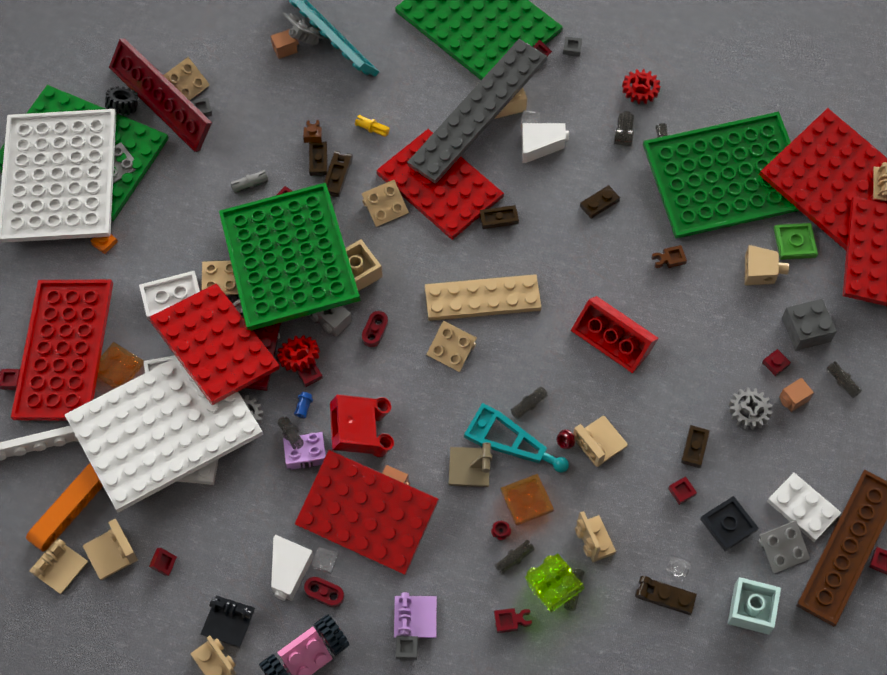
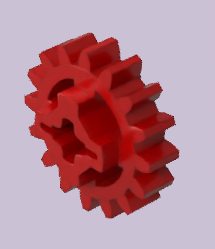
[622,69,661,104]
[277,335,320,372]

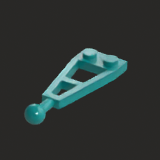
[464,403,569,473]

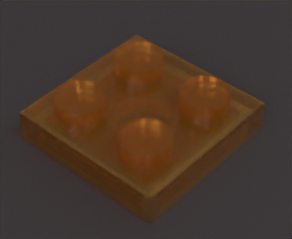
[97,342,144,389]
[500,474,554,526]

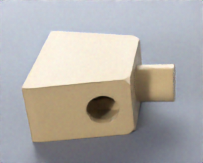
[745,245,789,285]

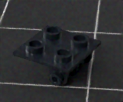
[200,595,255,648]

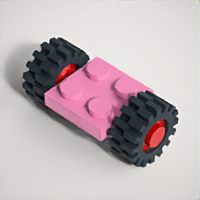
[259,614,350,675]

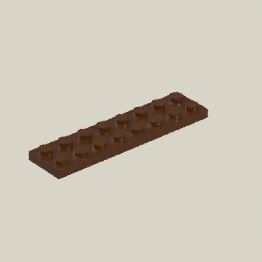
[796,469,887,627]

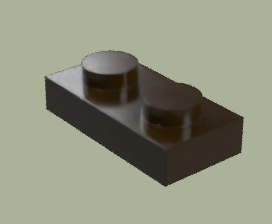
[309,141,328,176]
[580,185,620,219]
[480,205,519,229]
[681,425,710,468]

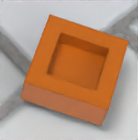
[90,234,118,254]

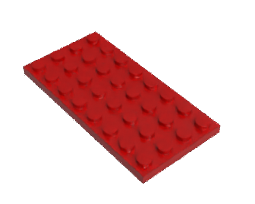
[11,279,113,421]

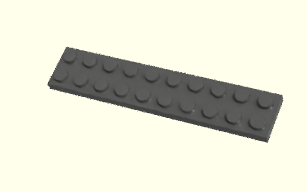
[407,39,547,184]

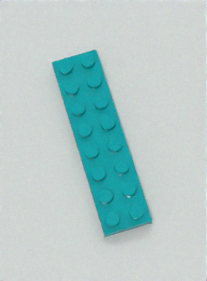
[289,0,380,77]

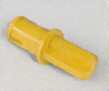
[355,115,390,137]

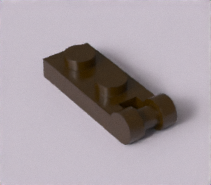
[324,151,353,197]
[635,576,697,615]

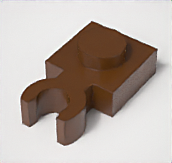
[303,120,322,143]
[651,245,687,268]

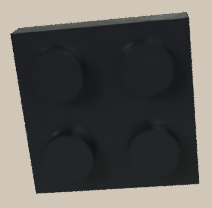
[700,496,759,552]

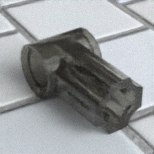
[614,111,634,147]

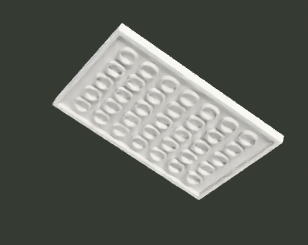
[0,109,116,243]
[65,357,263,513]

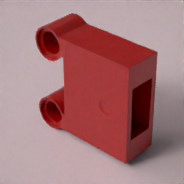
[330,394,394,457]

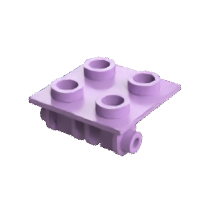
[283,432,326,470]
[394,592,437,638]

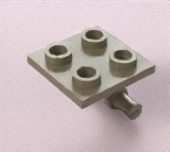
[449,442,492,487]

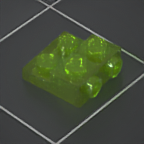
[524,553,585,613]

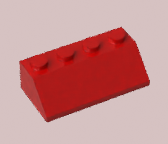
[570,296,659,373]

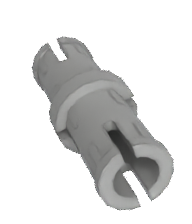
[230,170,268,193]

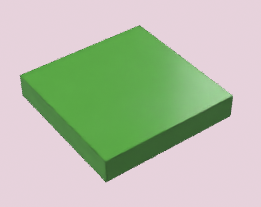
[774,223,818,260]

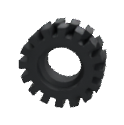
[105,86,138,116]

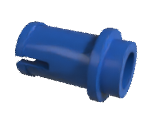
[294,392,313,418]

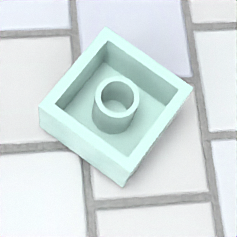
[727,577,781,635]

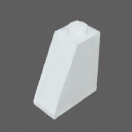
[522,123,569,163]
[271,535,314,601]

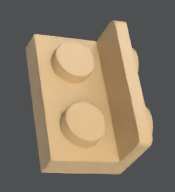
[190,636,236,675]

